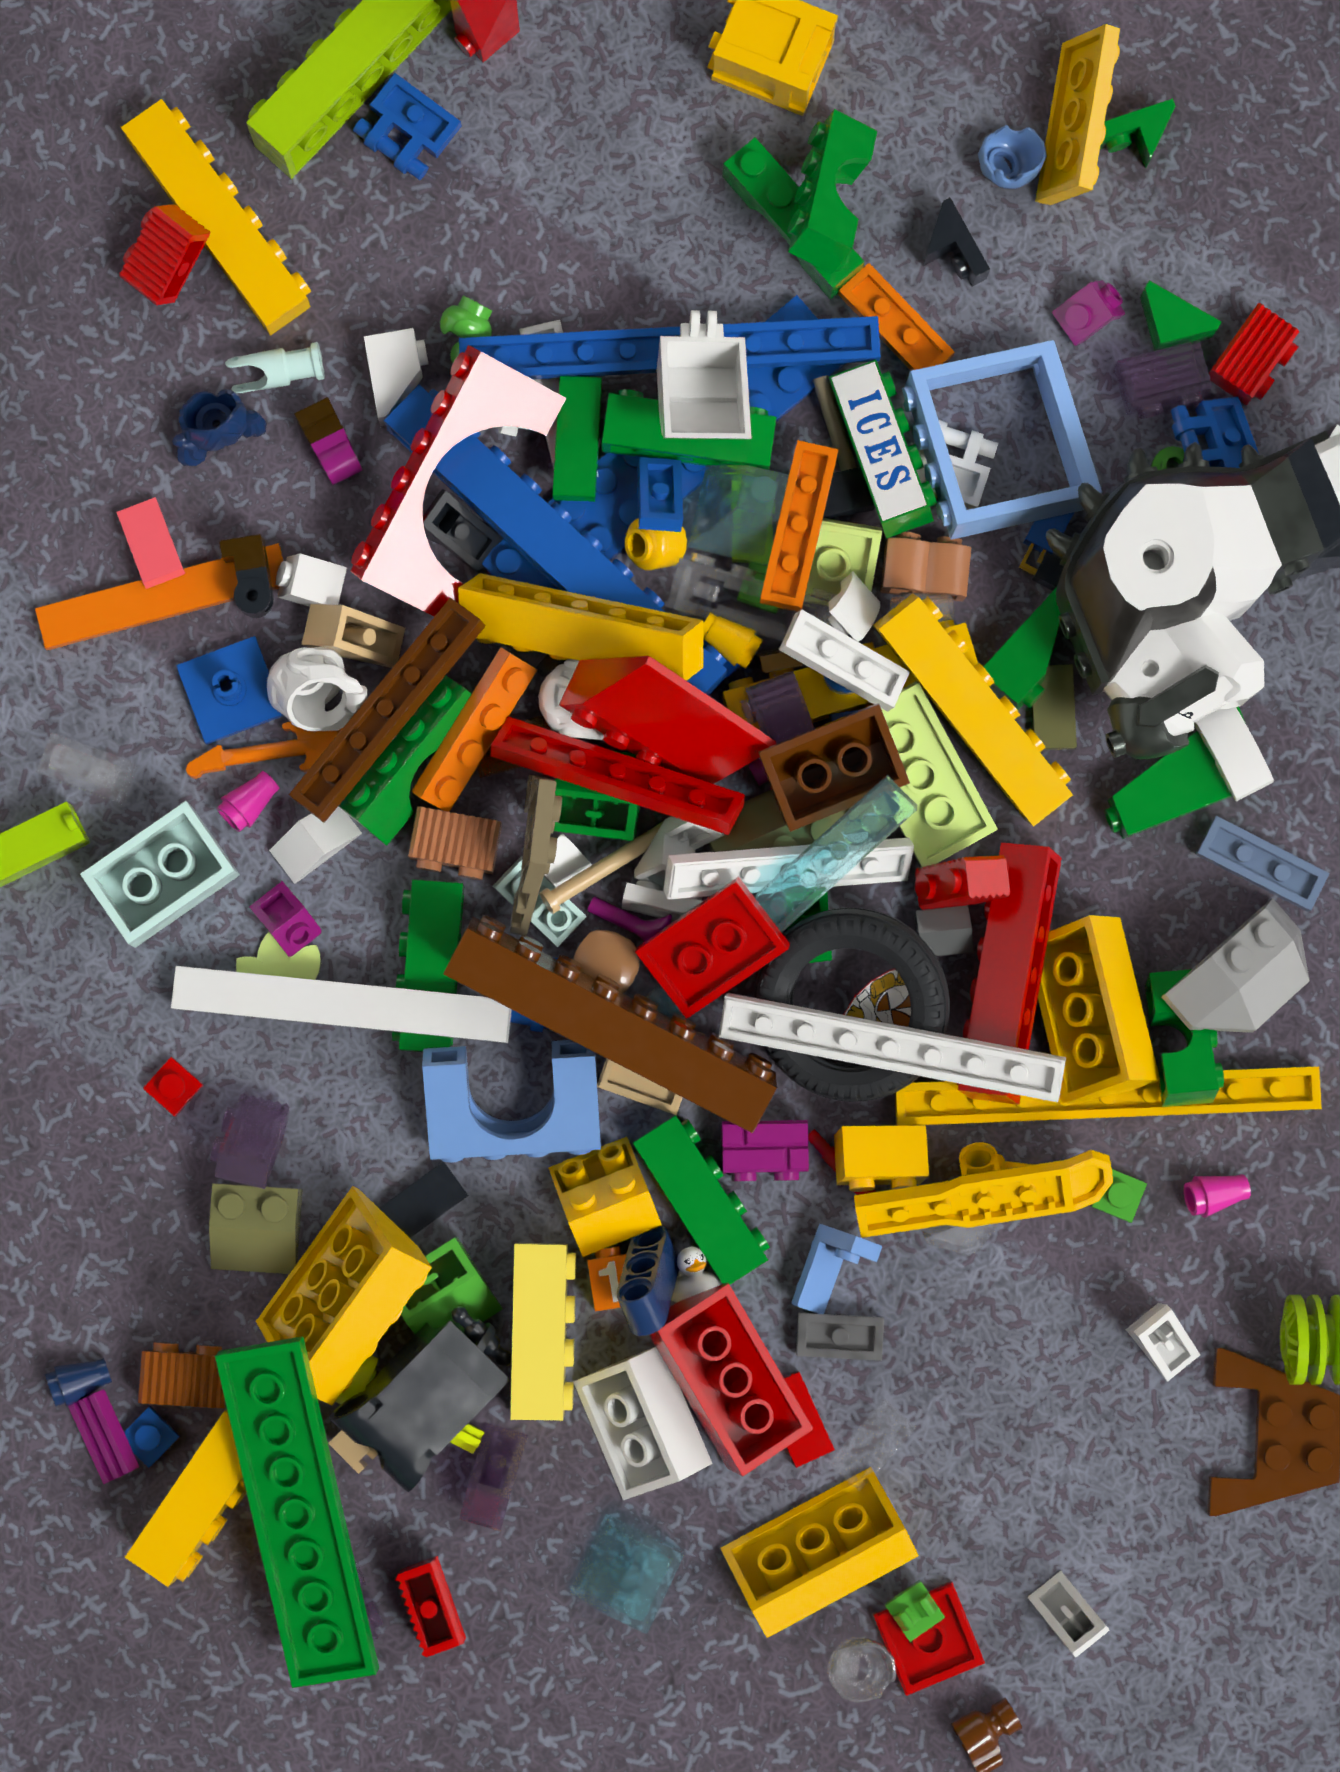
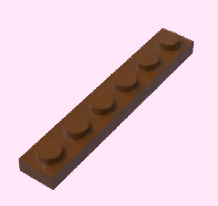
[288,598,486,823]

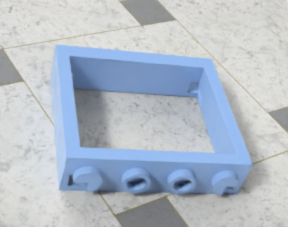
[902,340,1102,540]

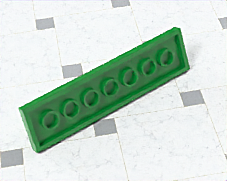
[215,1336,379,1688]

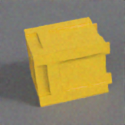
[707,0,838,116]

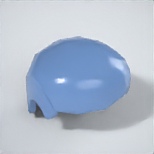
[978,125,1047,189]

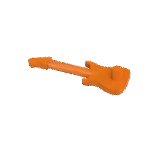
[186,722,343,779]

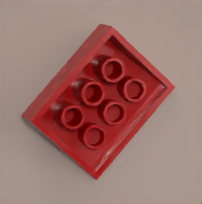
[559,656,776,784]

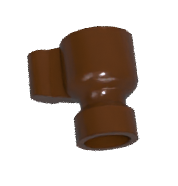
[951,1698,1022,1772]

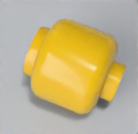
[624,518,687,571]

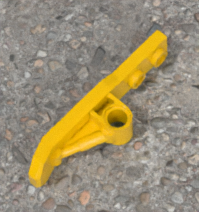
[854,1142,1113,1238]

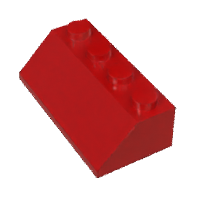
[649,1283,813,1477]

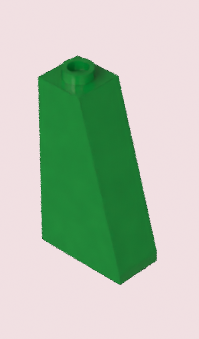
[1104,706,1246,839]

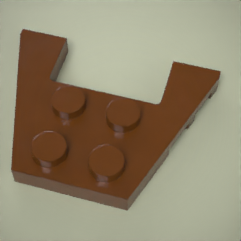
[1208,1348,1340,1517]

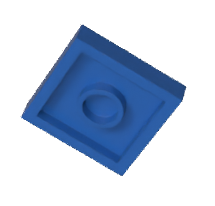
[176,636,284,745]

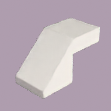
[634,816,724,891]

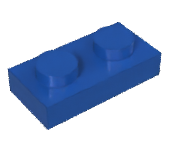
[637,457,683,532]

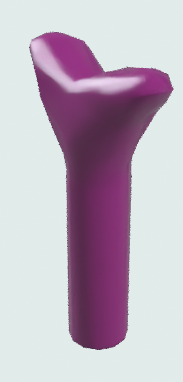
[587,897,672,942]

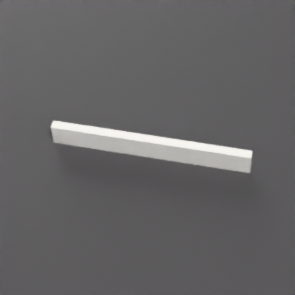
[171,966,512,1043]
[719,993,1066,1102]

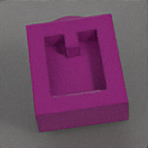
[249,881,322,957]

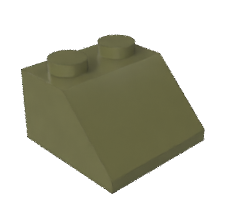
[209,1183,303,1274]

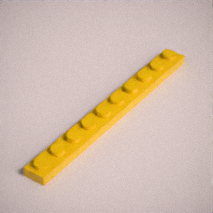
[895,1066,1322,1126]

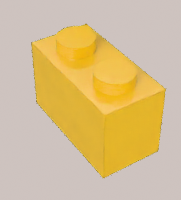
[834,1125,929,1192]

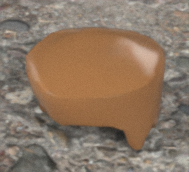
[573,930,640,993]

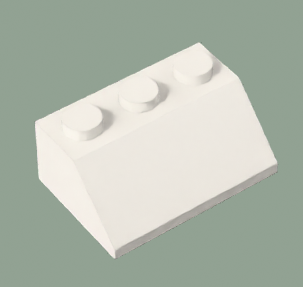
[573,1347,713,1500]

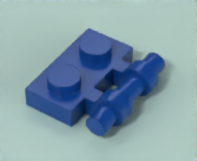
[353,73,462,180]
[1171,397,1259,468]

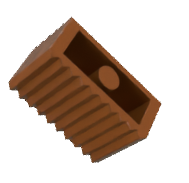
[138,1342,226,1408]

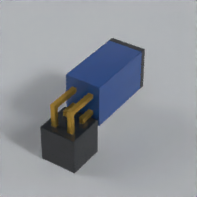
[1019,490,1074,591]

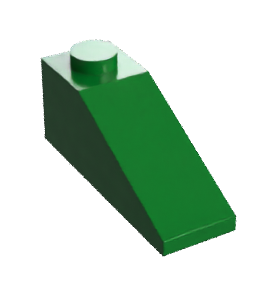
[984,587,1060,710]

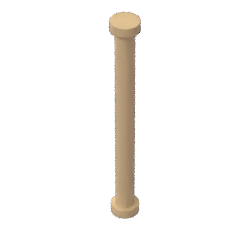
[539,821,664,914]

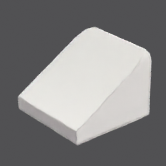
[544,834,592,887]

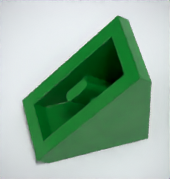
[1140,280,1221,353]

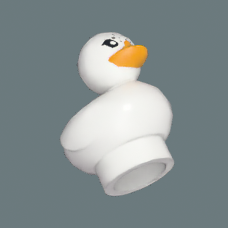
[672,1247,720,1303]

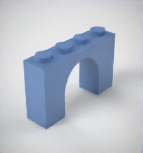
[422,1040,601,1163]

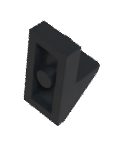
[923,197,990,287]
[423,489,503,572]

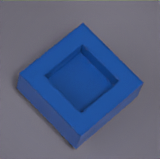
[124,1406,180,1468]

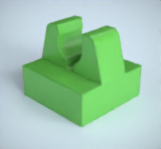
[885,1580,945,1642]

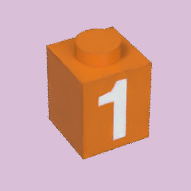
[587,1246,627,1312]

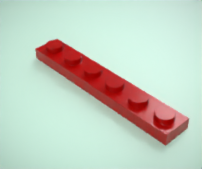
[491,716,745,835]

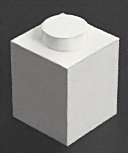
[276,554,347,607]

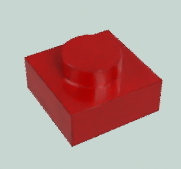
[143,1057,204,1117]

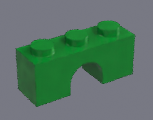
[1145,969,1224,1107]

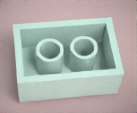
[80,801,240,948]

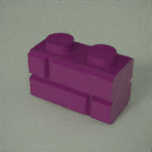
[721,1120,809,1182]

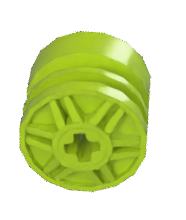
[1280,1295,1340,1385]

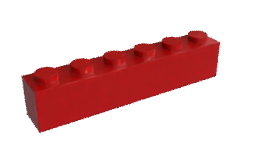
[957,843,1062,1105]

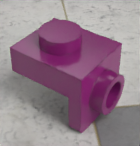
[1052,280,1125,346]

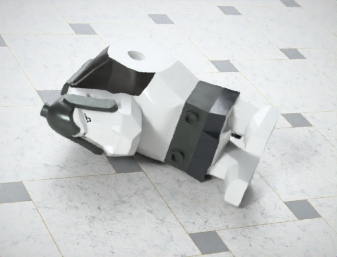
[1046,431,1340,759]

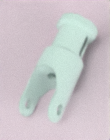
[225,342,325,393]

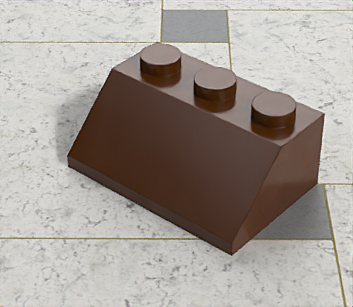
[758,703,910,832]

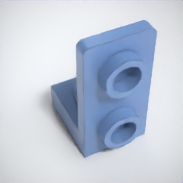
[792,1223,882,1314]

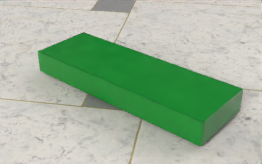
[552,376,602,502]

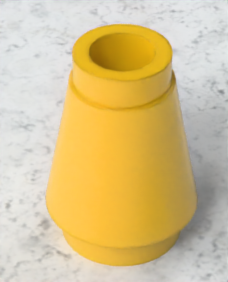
[703,613,763,669]

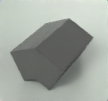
[915,905,973,956]

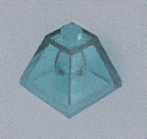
[688,465,789,565]

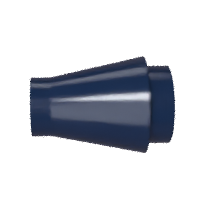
[45,1358,112,1407]

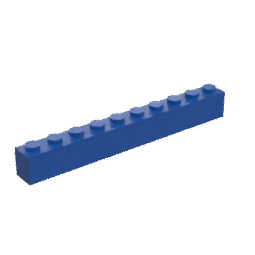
[384,384,727,696]

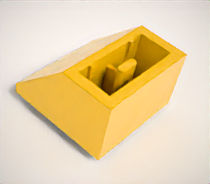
[548,1136,662,1257]

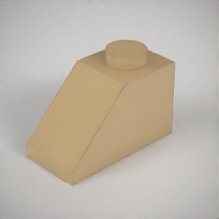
[302,604,405,668]

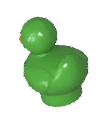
[440,295,493,363]

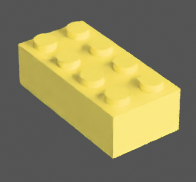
[510,1243,576,1421]

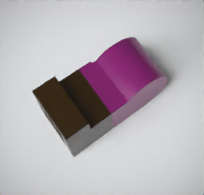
[294,397,363,485]

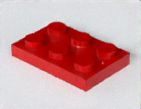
[635,876,790,1019]

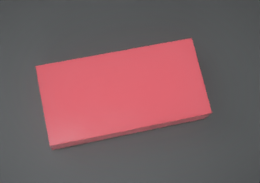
[116,497,185,589]

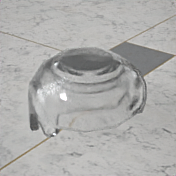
[827,1636,896,1703]

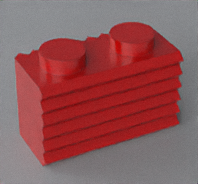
[119,204,211,306]
[1206,303,1299,406]
[915,855,1010,910]
[395,1556,466,1657]

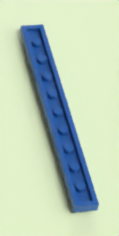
[459,316,881,380]

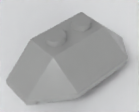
[1162,898,1310,1033]

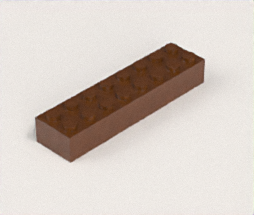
[443,915,777,1133]

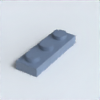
[1195,816,1330,912]

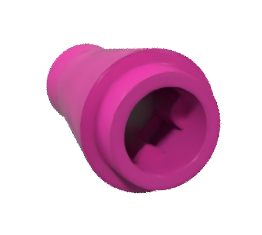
[216,771,280,832]
[1184,1174,1251,1218]

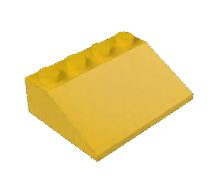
[256,1186,432,1406]

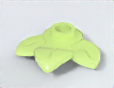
[236,932,321,980]

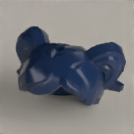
[172,389,267,466]

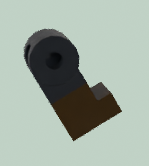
[219,534,274,618]

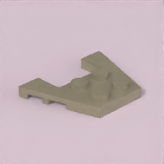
[510,775,562,936]

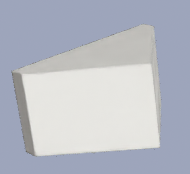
[269,807,362,884]
[1125,1303,1200,1382]
[1028,1571,1110,1658]

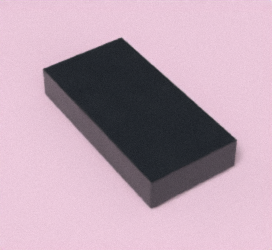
[379,1162,469,1238]

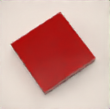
[873,1581,985,1696]

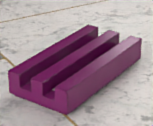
[68,1389,139,1484]

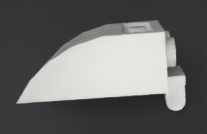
[657,310,752,439]

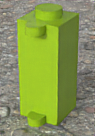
[0,801,91,887]

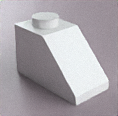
[364,328,429,426]

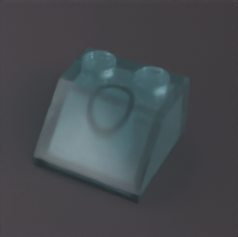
[569,1513,684,1634]

